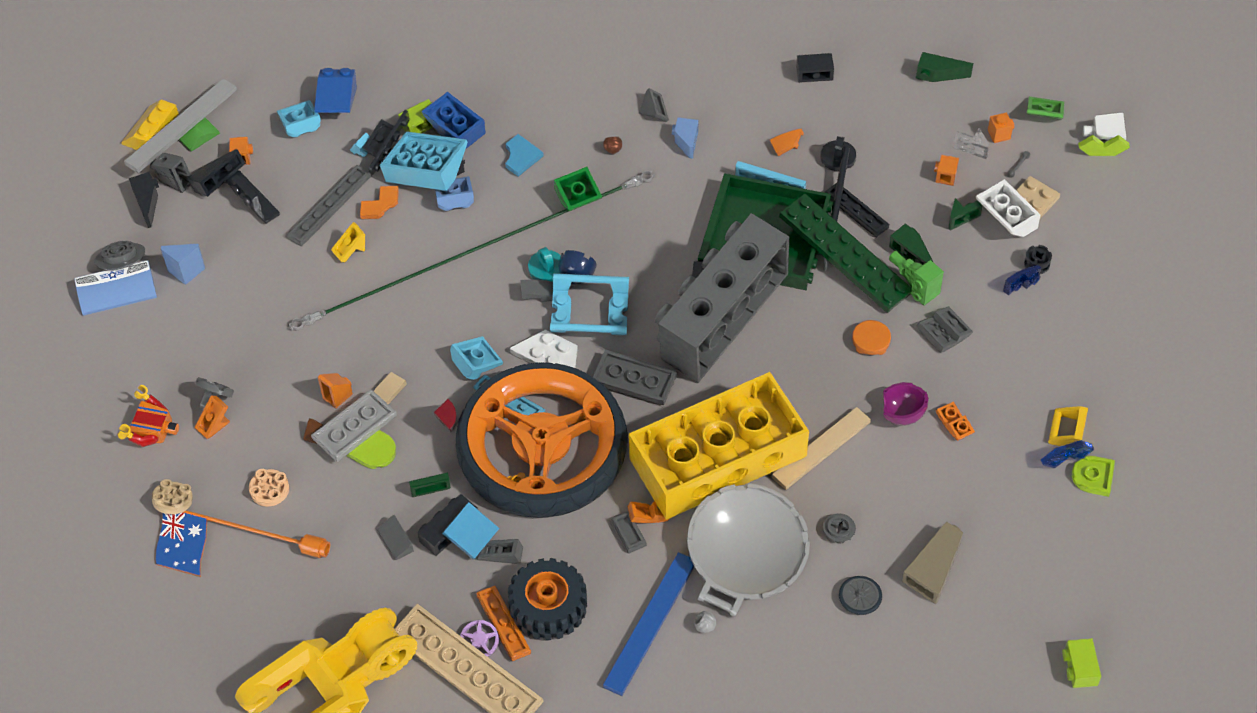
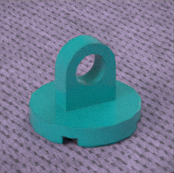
[528,247,561,282]

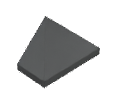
[639,88,669,122]

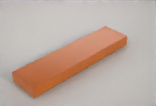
[476,585,531,662]

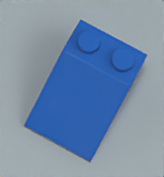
[314,68,357,113]
[422,92,486,149]

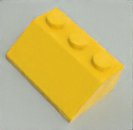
[121,99,179,150]

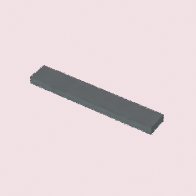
[287,165,371,247]

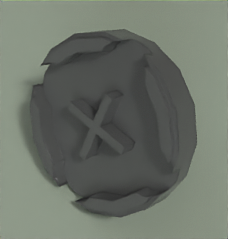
[195,377,234,412]

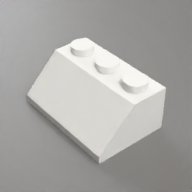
[976,179,1041,237]

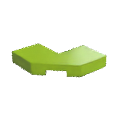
[1078,135,1130,156]

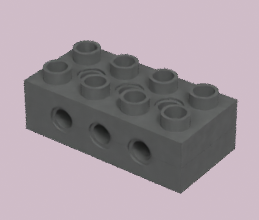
[655,213,789,383]

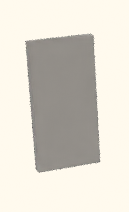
[311,389,397,462]

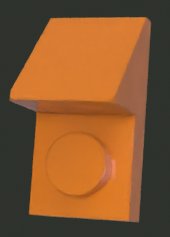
[195,395,230,439]

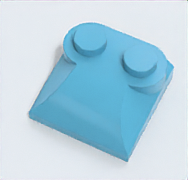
[277,100,321,137]
[450,336,503,379]

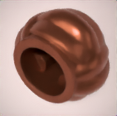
[603,137,622,154]

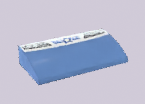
[74,260,157,316]

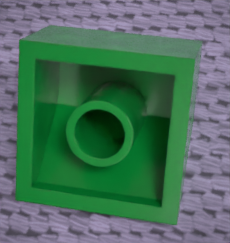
[554,167,602,212]

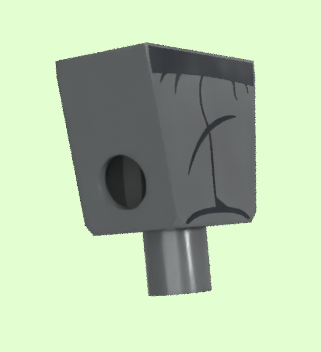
[150,153,191,193]

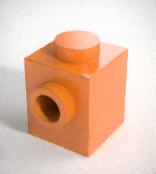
[988,112,1014,143]
[229,137,253,165]
[934,155,959,186]

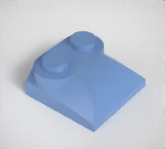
[435,176,474,211]

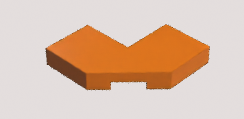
[360,186,399,219]

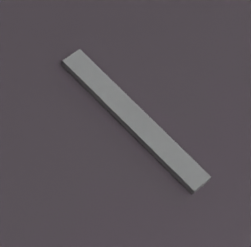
[124,79,237,173]

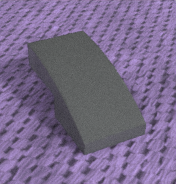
[520,280,553,302]

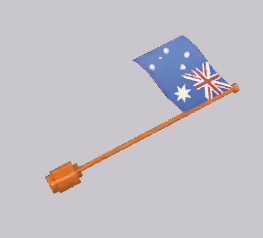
[156,510,330,577]

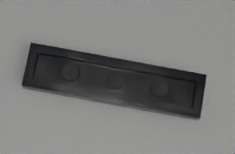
[824,183,890,238]

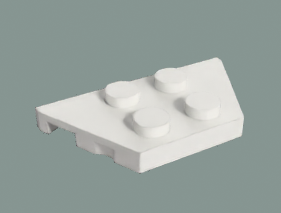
[510,330,578,368]

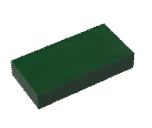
[409,472,451,498]

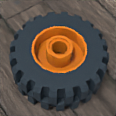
[508,558,587,641]

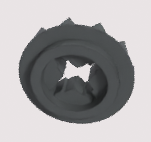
[823,513,856,544]

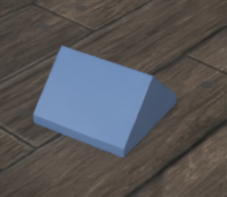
[161,244,205,285]

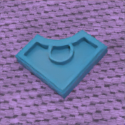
[505,134,544,177]

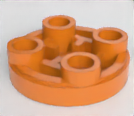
[852,320,891,355]

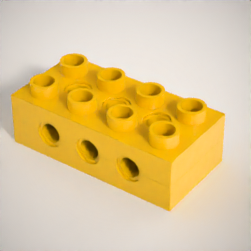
[629,372,809,520]

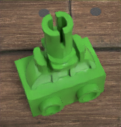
[889,251,944,306]

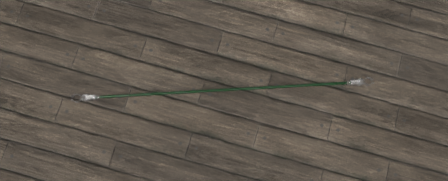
[289,171,655,330]

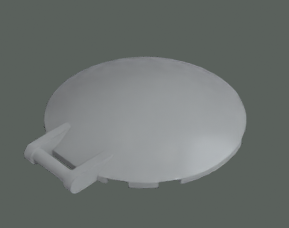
[687,484,810,617]

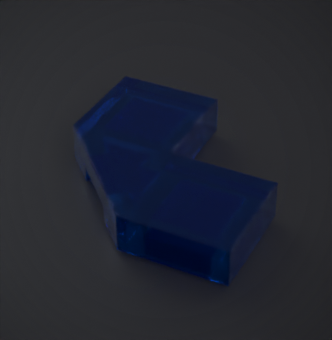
[1040,440,1094,469]

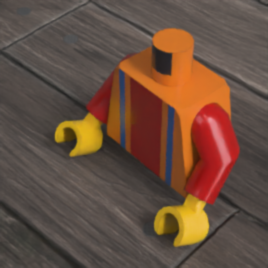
[118,385,179,447]

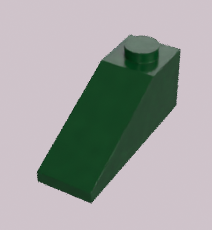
[916,52,974,82]
[889,223,934,265]

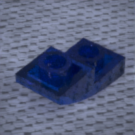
[1003,265,1041,295]

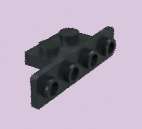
[363,110,410,175]
[225,170,280,223]

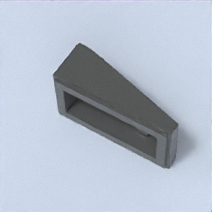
[477,539,523,564]

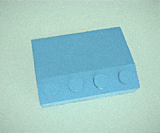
[380,132,468,191]

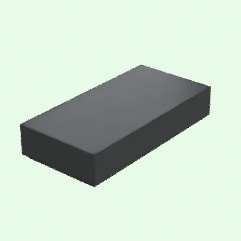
[611,511,647,554]

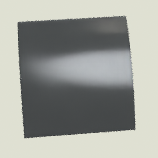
[917,306,973,353]

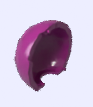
[883,382,929,426]

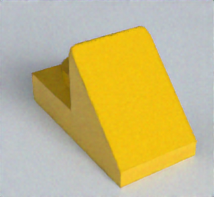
[331,222,365,263]

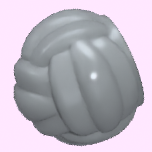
[694,611,716,633]

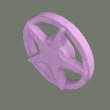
[460,620,499,657]

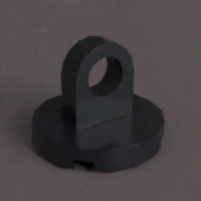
[821,136,856,171]

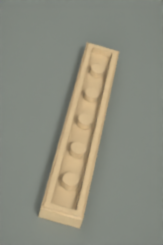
[772,407,871,490]

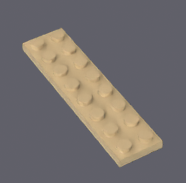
[395,604,544,713]

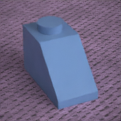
[672,117,699,159]

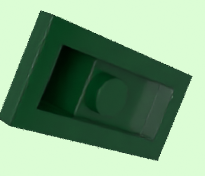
[948,198,983,231]

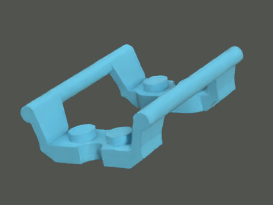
[550,274,629,335]

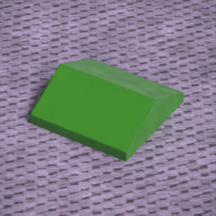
[1026,96,1064,120]
[179,118,220,152]

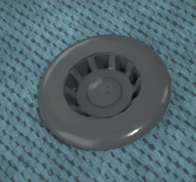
[94,241,145,270]

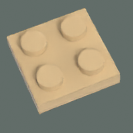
[1016,176,1060,219]

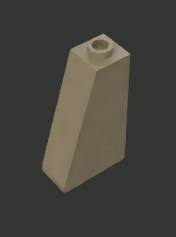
[902,521,963,604]

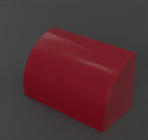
[434,399,457,432]

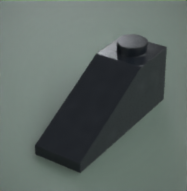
[187,149,246,197]
[129,171,159,228]

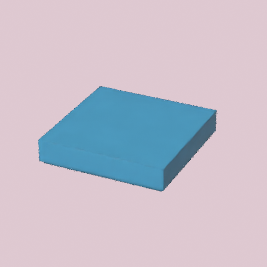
[442,502,500,560]

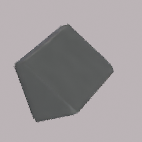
[378,515,414,560]

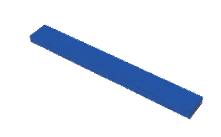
[603,552,694,696]

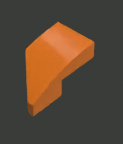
[770,128,804,156]
[627,501,669,523]

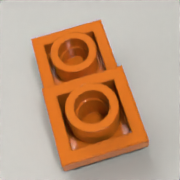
[936,401,975,441]

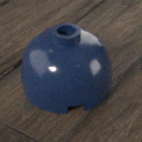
[558,250,597,285]

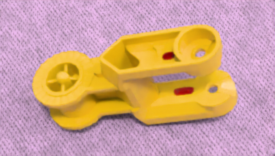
[235,607,418,713]

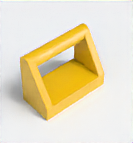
[1048,406,1088,450]

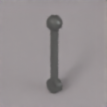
[1008,151,1030,177]

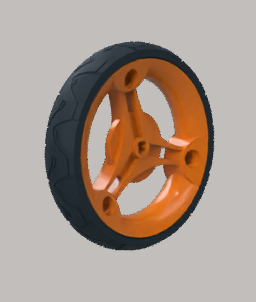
[455,362,628,518]

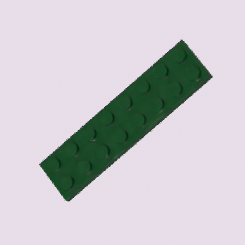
[779,194,912,313]

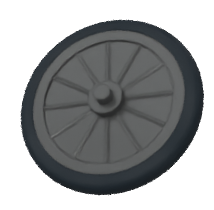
[839,576,883,615]

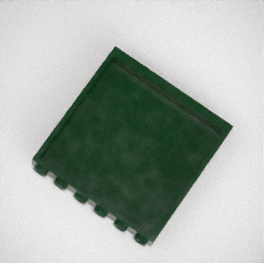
[698,173,833,291]

